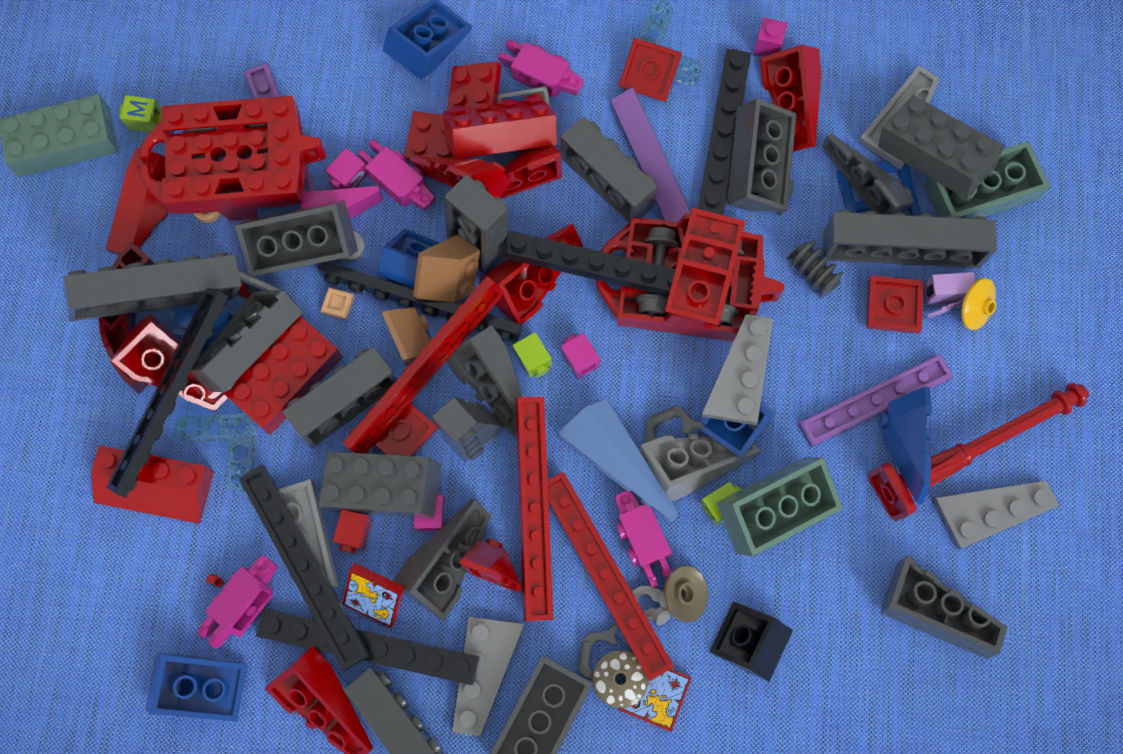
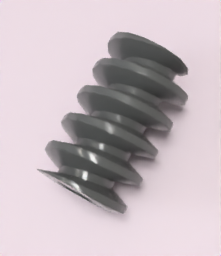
[786,240,844,298]

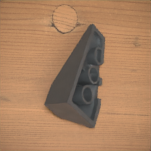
[822,133,914,215]
[447,325,522,438]
[393,499,491,621]

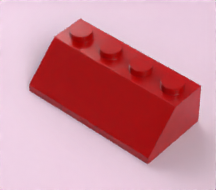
[91,445,214,524]

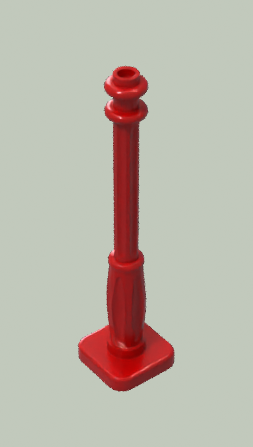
[868,383,1089,521]

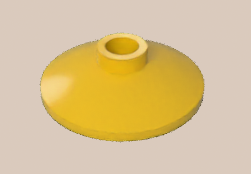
[961,278,996,330]

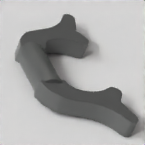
[644,405,704,443]
[578,623,618,680]

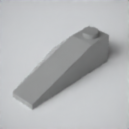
[640,434,760,502]

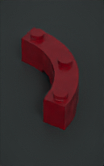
[99,242,155,394]

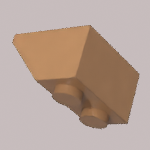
[413,235,480,302]
[382,307,434,367]

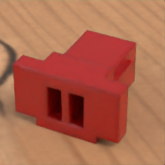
[206,574,224,588]

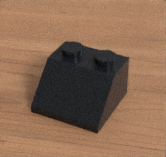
[709,602,793,682]

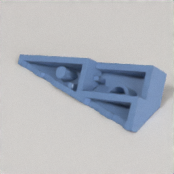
[557,399,678,523]

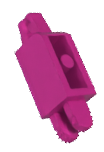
[497,40,584,97]
[357,139,436,211]
[615,491,672,588]
[197,555,278,648]

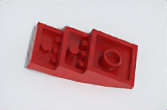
[665,208,746,326]

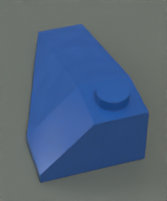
[879,386,932,504]

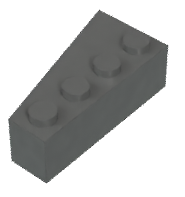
[190,290,303,392]
[432,397,505,462]
[880,556,1007,659]
[344,667,443,754]

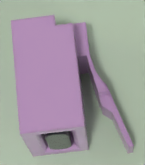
[924,272,975,319]

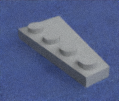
[859,65,940,170]
[702,314,773,425]
[279,479,339,588]
[933,481,1059,550]
[452,617,525,736]

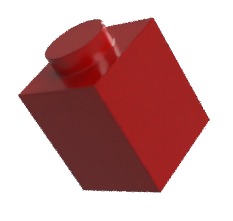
[333,509,373,554]

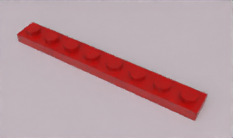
[343,276,505,454]
[515,397,554,622]
[548,472,674,682]

